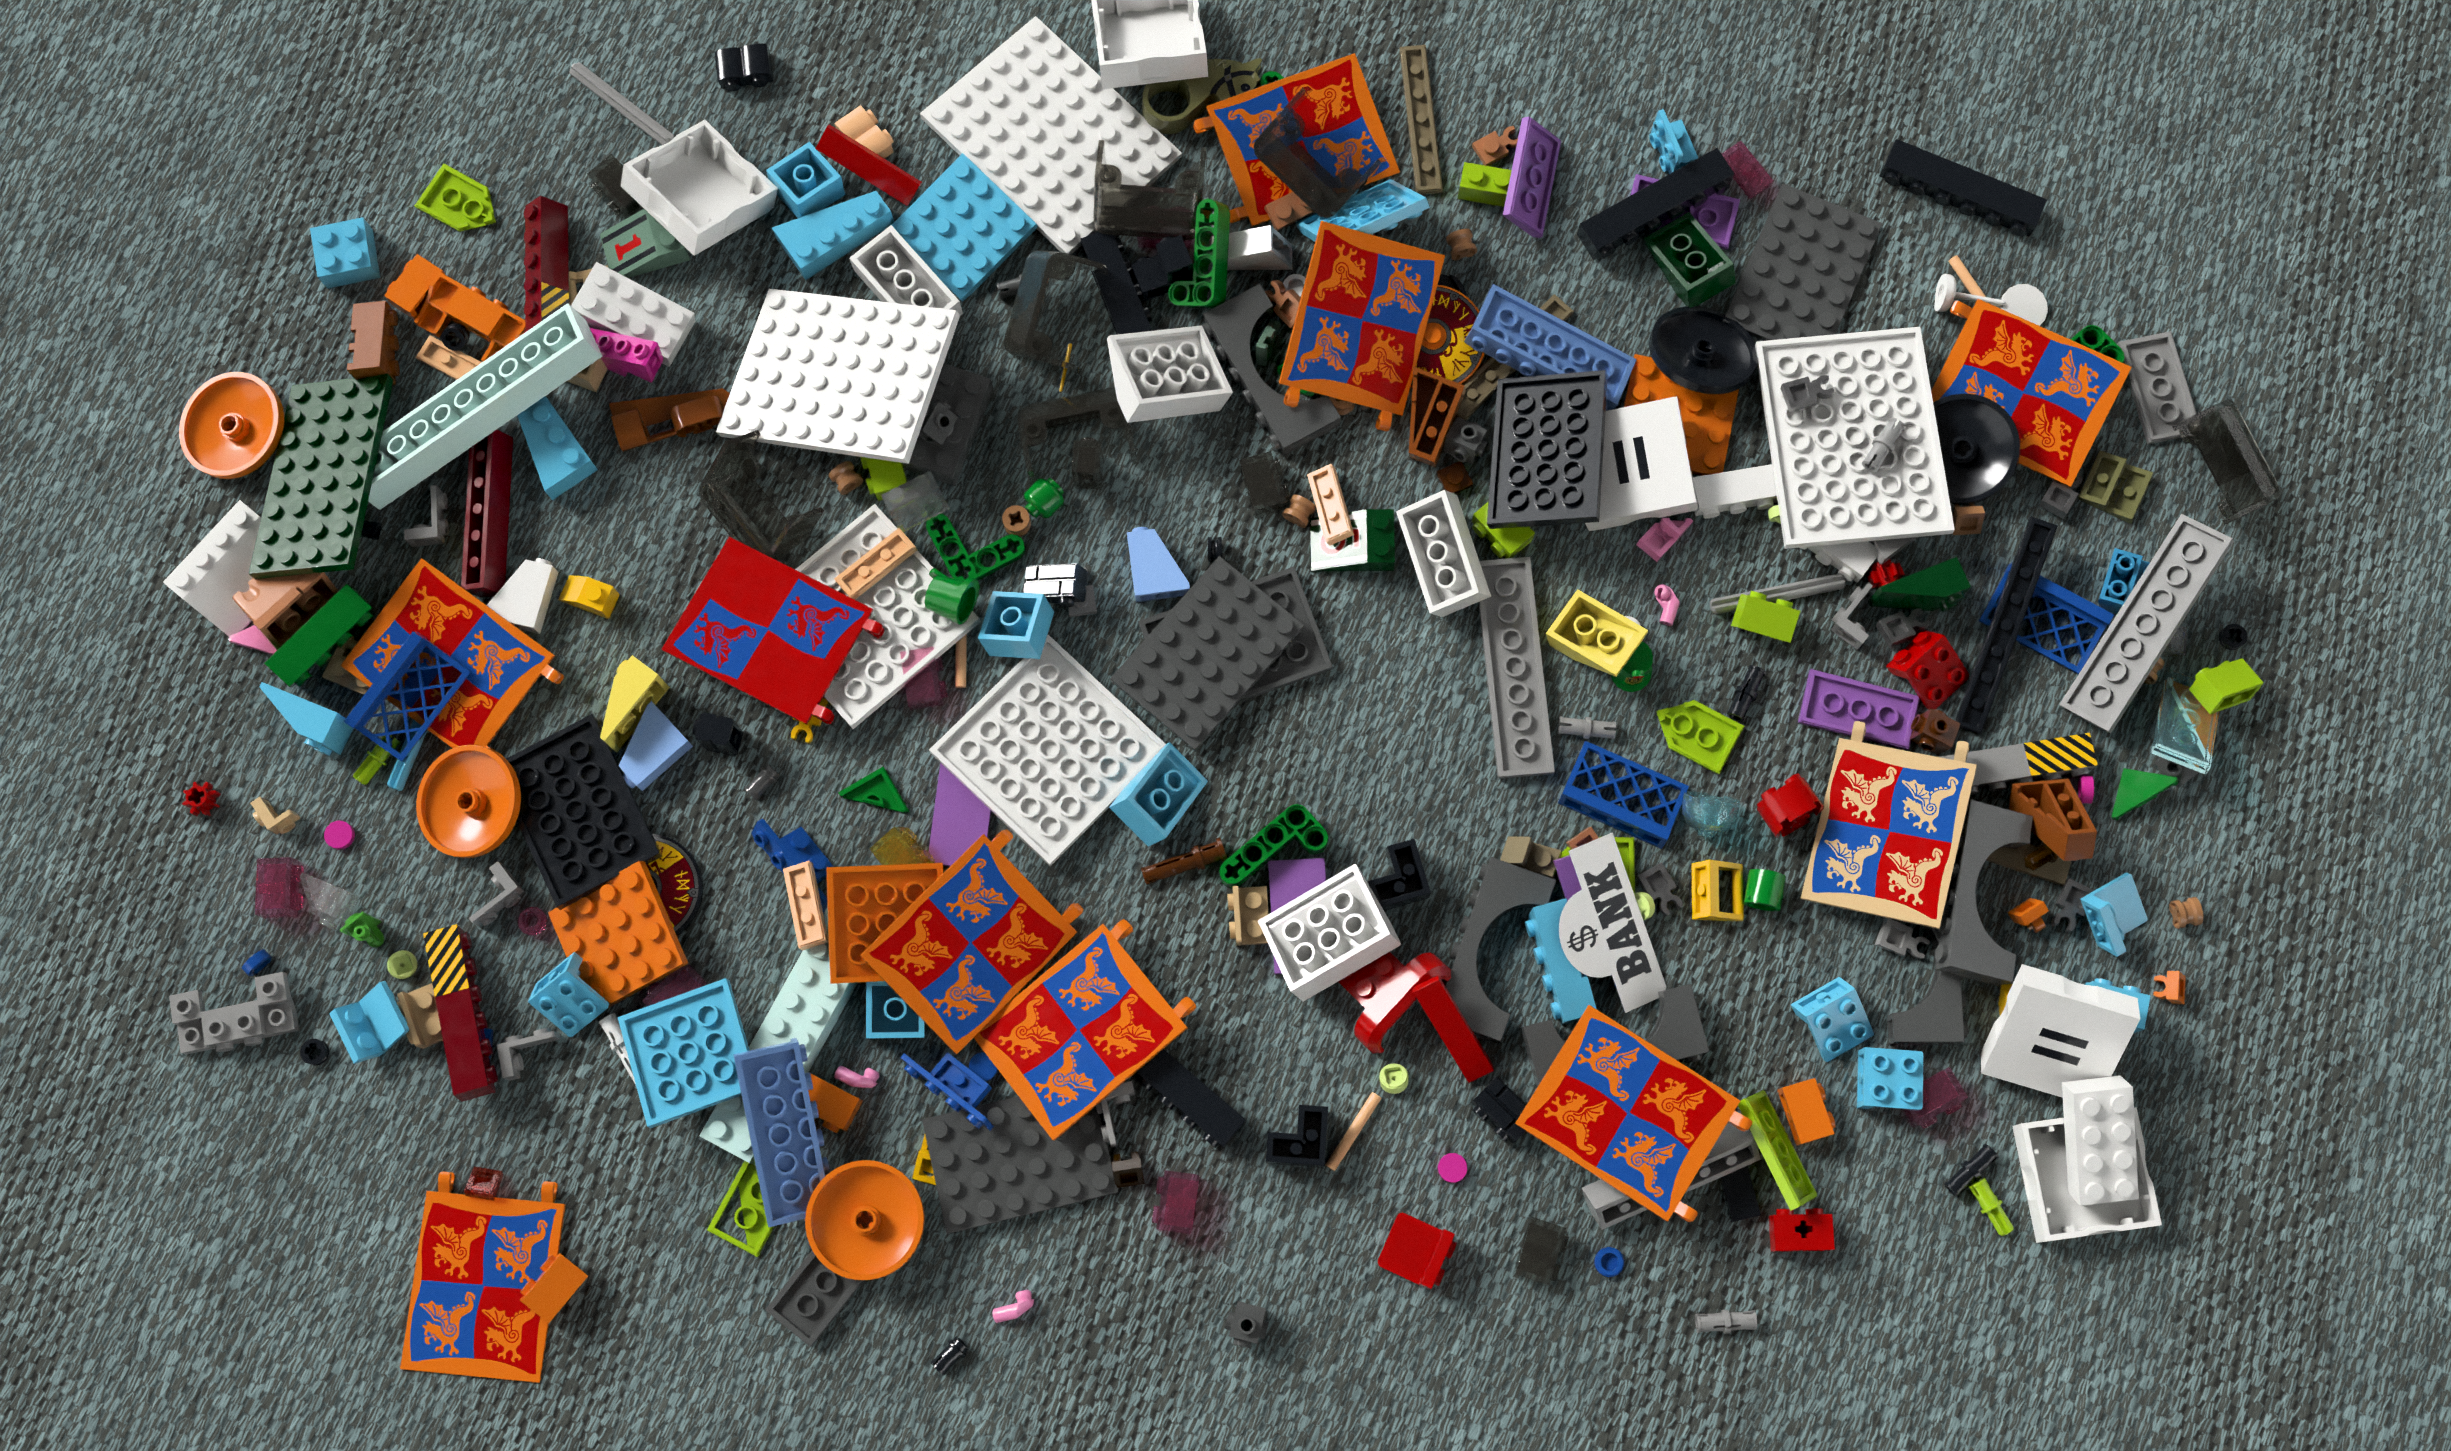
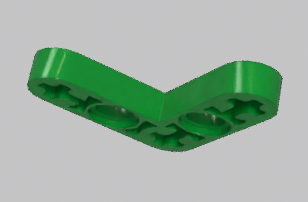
[926,513,1025,581]

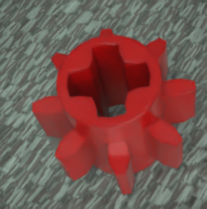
[1867,559,1905,589]
[182,782,221,816]

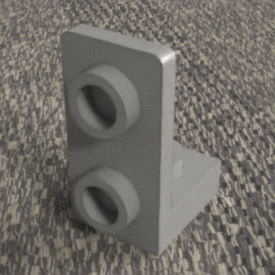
[404,485,449,547]
[1831,582,1873,650]
[469,861,524,927]
[497,1028,561,1081]
[1096,1081,1136,1148]

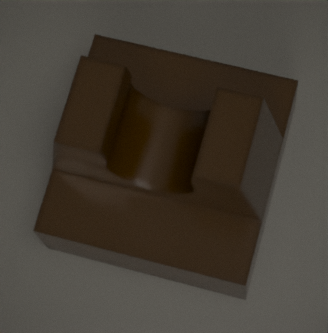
[1112,1151,1145,1188]

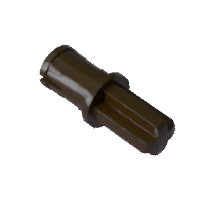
[2024,842,2058,871]

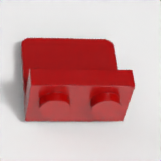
[1886,630,1969,710]
[1377,1213,1457,1290]

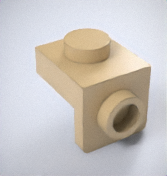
[250,797,300,834]

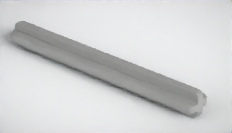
[569,62,674,145]
[1710,573,1846,615]

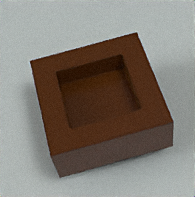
[1436,461,1473,494]

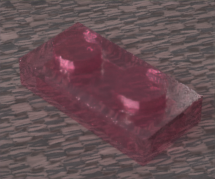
[1721,141,1774,199]

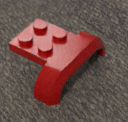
[1338,952,1451,1054]

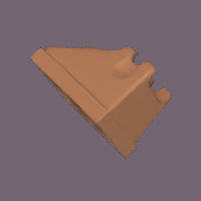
[232,572,338,650]

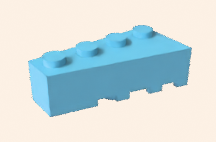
[772,191,894,280]
[517,396,598,500]
[1525,898,1596,1025]

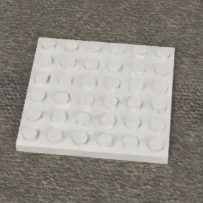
[795,504,981,729]
[929,635,1166,866]

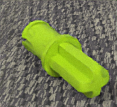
[353,735,401,785]
[1969,1178,2014,1236]

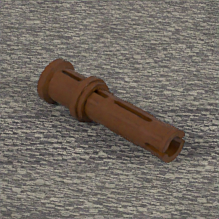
[1141,837,1227,885]

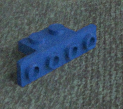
[752,819,834,914]
[900,1052,994,1131]

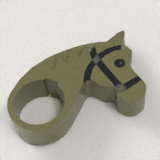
[1142,58,1262,134]

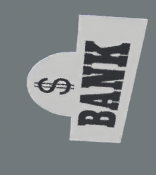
[1559,832,1666,1013]

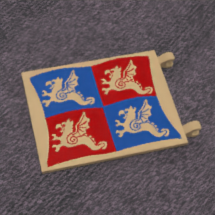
[1801,721,1977,929]

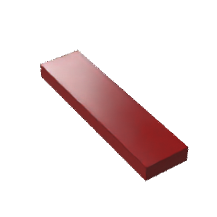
[815,124,922,206]
[1413,975,1494,1083]

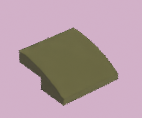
[2078,451,2153,524]

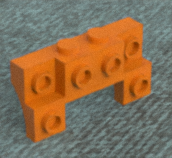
[414,272,525,362]

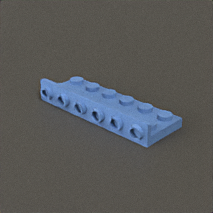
[1464,284,1637,411]
[733,1038,830,1227]

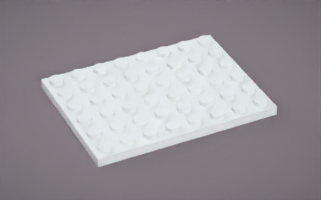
[920,16,1182,258]
[716,289,960,464]
[1755,327,1955,549]

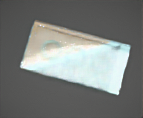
[2151,669,2219,775]

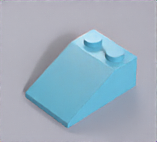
[259,682,354,756]
[1109,742,1208,847]

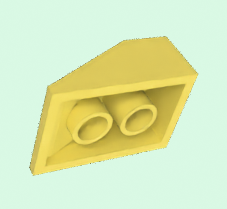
[1546,589,1648,677]
[600,655,670,752]

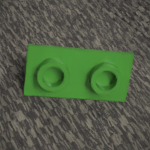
[340,911,385,948]

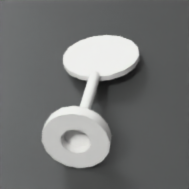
[1934,274,2048,326]

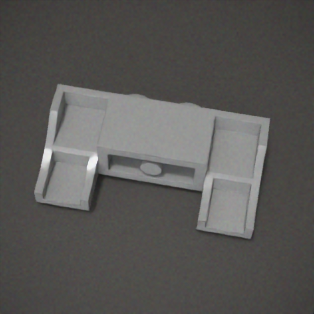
[169,972,299,1055]

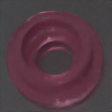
[518,907,547,936]

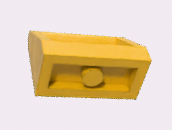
[1691,860,1744,921]

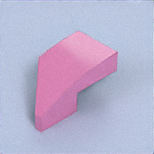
[1636,518,1693,562]
[229,625,277,655]

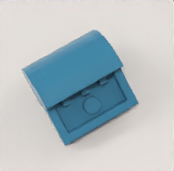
[2098,548,2150,614]

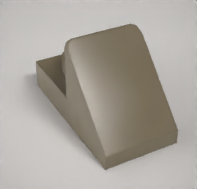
[1500,836,1562,879]

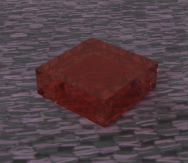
[464,1166,503,1201]

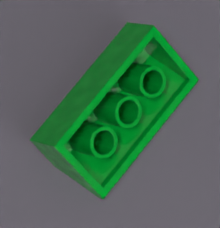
[264,584,374,687]

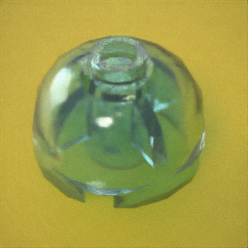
[1682,791,1740,838]

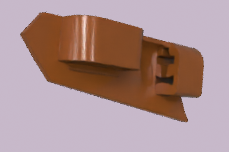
[609,388,730,452]

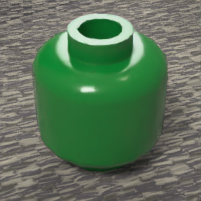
[1024,478,1064,519]

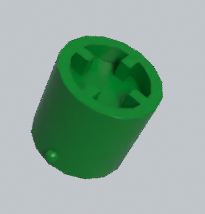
[1743,869,1786,912]

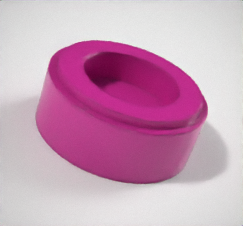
[2078,775,2094,804]
[324,820,355,850]
[1438,1153,1467,1183]

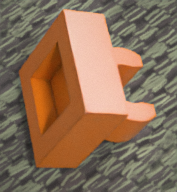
[2007,898,2049,933]
[2153,971,2186,1005]

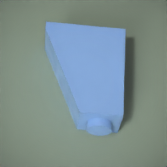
[1127,527,1190,602]
[619,701,693,791]

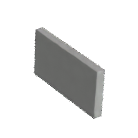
[2117,331,2202,445]

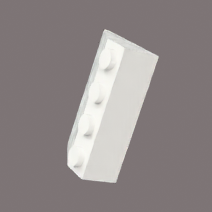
[1107,326,1233,423]
[163,500,261,637]
[1258,864,1402,1002]

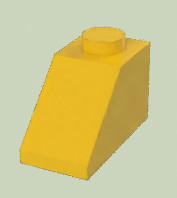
[558,575,620,619]

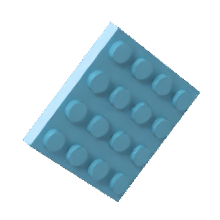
[892,153,1038,302]
[1296,179,1430,242]
[617,978,750,1128]

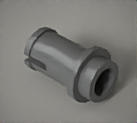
[996,274,1032,300]
[744,764,780,800]

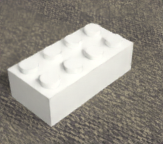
[849,225,963,316]
[571,262,695,367]
[1396,490,1491,617]
[2062,1076,2139,1206]

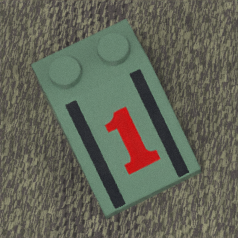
[600,209,690,278]

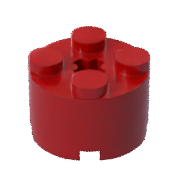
[1757,773,1824,838]

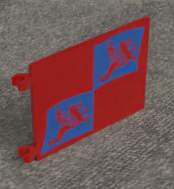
[661,537,885,725]

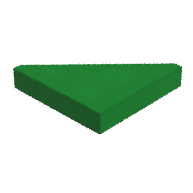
[838,767,909,813]
[2111,768,2178,820]

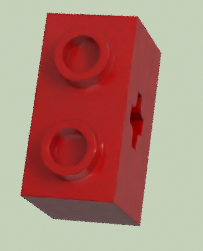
[1769,1208,1835,1252]

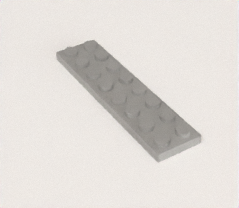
[2059,514,2234,734]
[1478,557,1555,779]

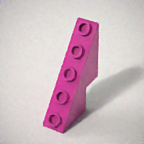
[590,328,664,383]

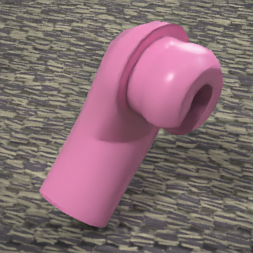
[1654,584,1680,626]
[834,1066,880,1088]
[993,1290,1034,1323]

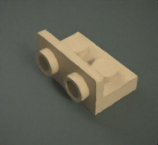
[1227,886,1268,946]
[397,983,443,1049]

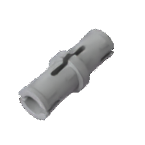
[1862,418,1905,473]
[1558,716,1616,739]
[1695,1310,1757,1334]

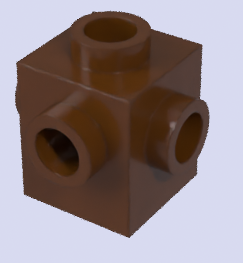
[1910,708,1961,755]

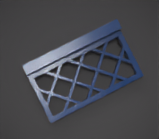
[1978,562,2114,674]
[344,631,471,762]
[1558,741,1689,849]

